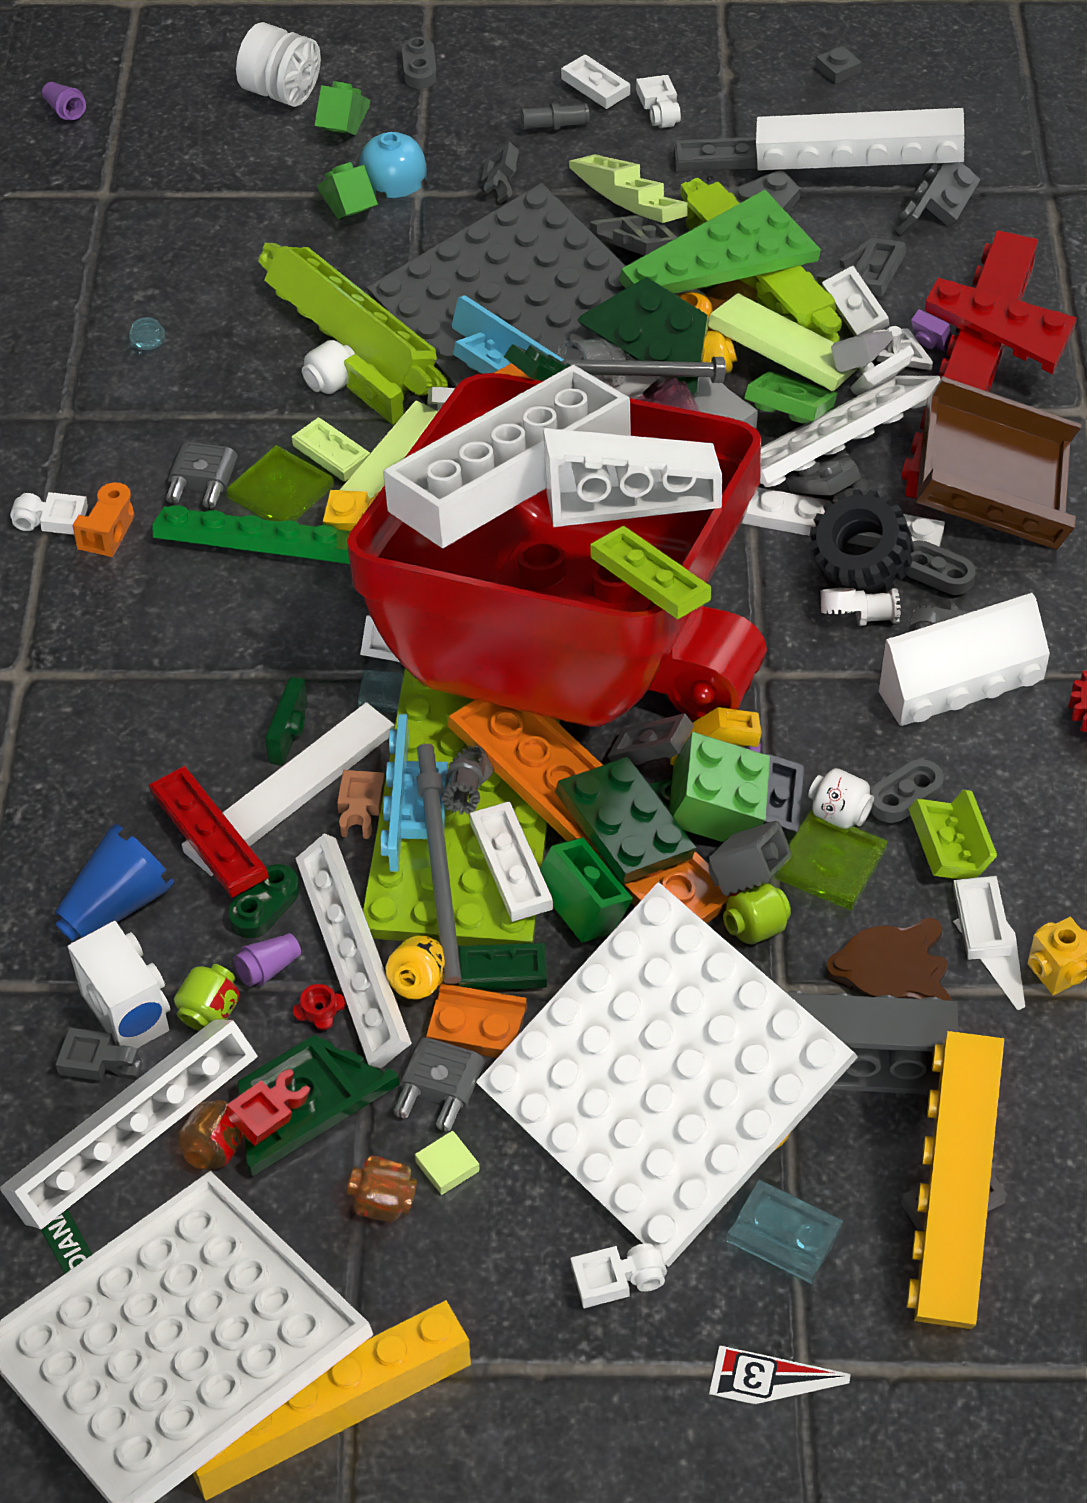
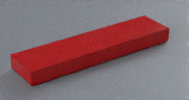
[149,766,269,898]

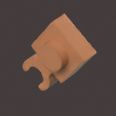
[337,770,385,839]

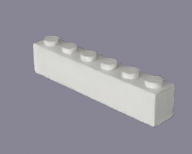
[756,108,964,170]
[0,1020,258,1229]

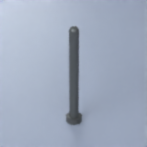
[561,357,725,383]

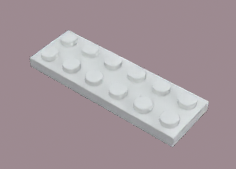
[760,376,940,487]

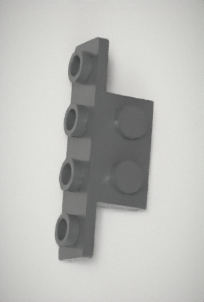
[894,137,981,235]

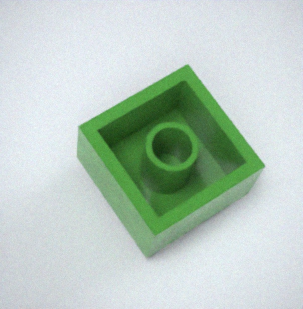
[669,731,770,842]

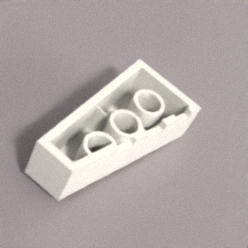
[543,428,722,527]

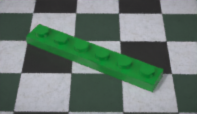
[152,506,351,564]

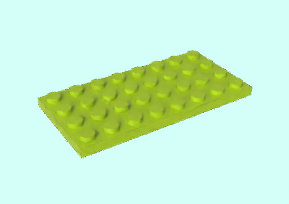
[363,668,561,946]

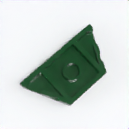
[577,277,709,398]
[238,1035,399,1177]

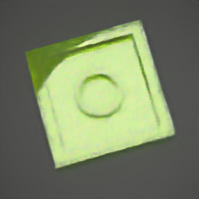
[227,445,334,522]
[774,809,888,911]

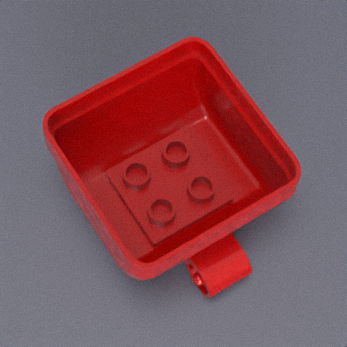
[347,373,767,727]

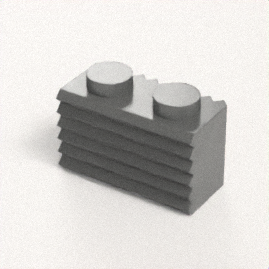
[709,820,792,896]

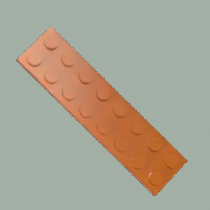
[447,700,733,923]

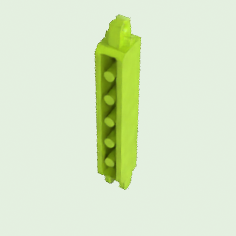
[680,178,842,343]
[258,243,448,396]

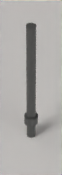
[416,744,461,984]

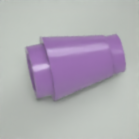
[42,82,86,120]
[233,933,301,987]

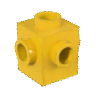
[1027,916,1087,995]

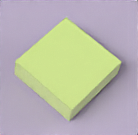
[415,1131,479,1195]

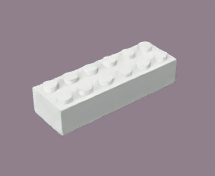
[383,365,631,548]

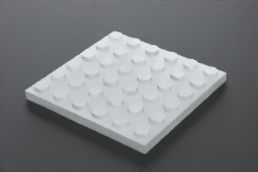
[476,882,858,1267]
[0,1171,373,1503]

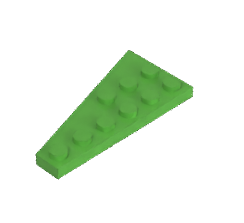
[619,190,821,294]

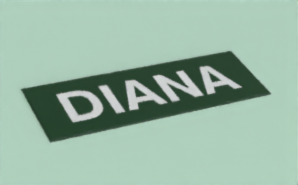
[41,1209,93,1274]

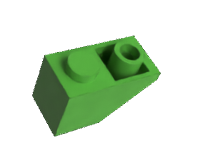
[315,81,370,135]
[317,162,378,220]

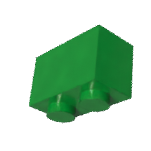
[540,837,633,943]

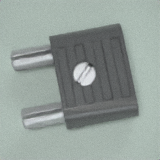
[166,442,238,509]
[393,1037,485,1132]

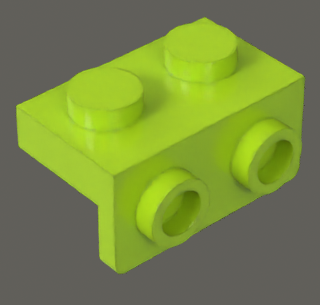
[908,790,997,879]

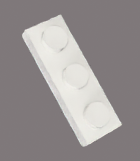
[470,801,553,922]

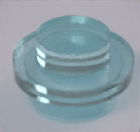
[129,317,166,350]

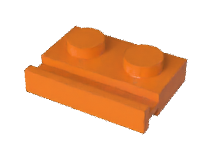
[426,983,527,1058]

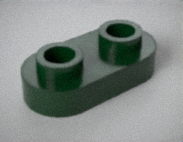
[229,864,299,938]

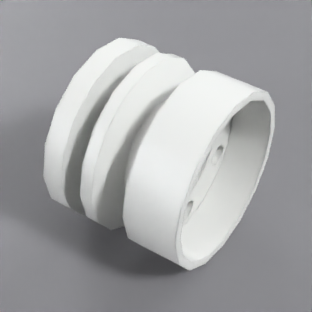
[236,22,321,107]

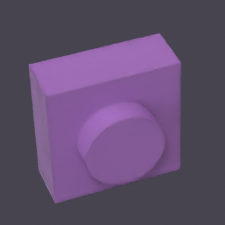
[911,309,952,352]

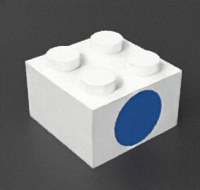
[68,921,170,1048]

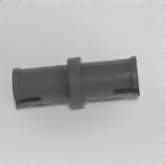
[520,103,589,130]

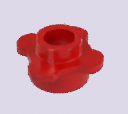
[293,984,345,1030]

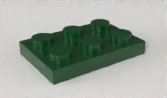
[555,757,696,884]

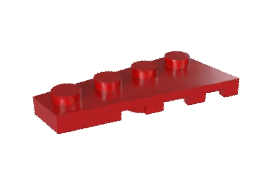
[925,278,1077,375]

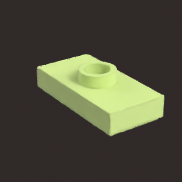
[292,417,371,482]

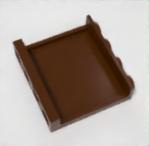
[916,376,1081,550]

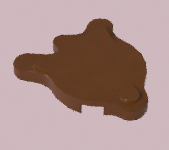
[826,918,951,1001]

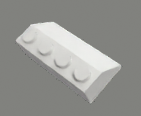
[879,593,1050,726]

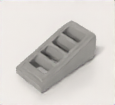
[831,330,893,372]

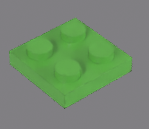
[744,371,838,423]

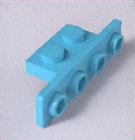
[452,295,564,374]
[381,714,448,872]

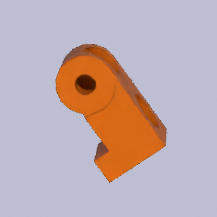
[73,482,134,557]

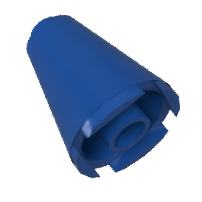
[55,824,175,942]

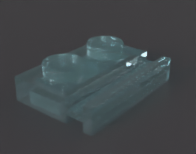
[727,1180,843,1284]

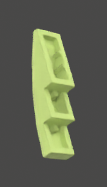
[569,154,688,223]

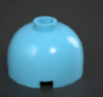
[359,132,427,198]

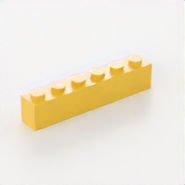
[907,1031,1004,1329]
[192,1300,471,1501]

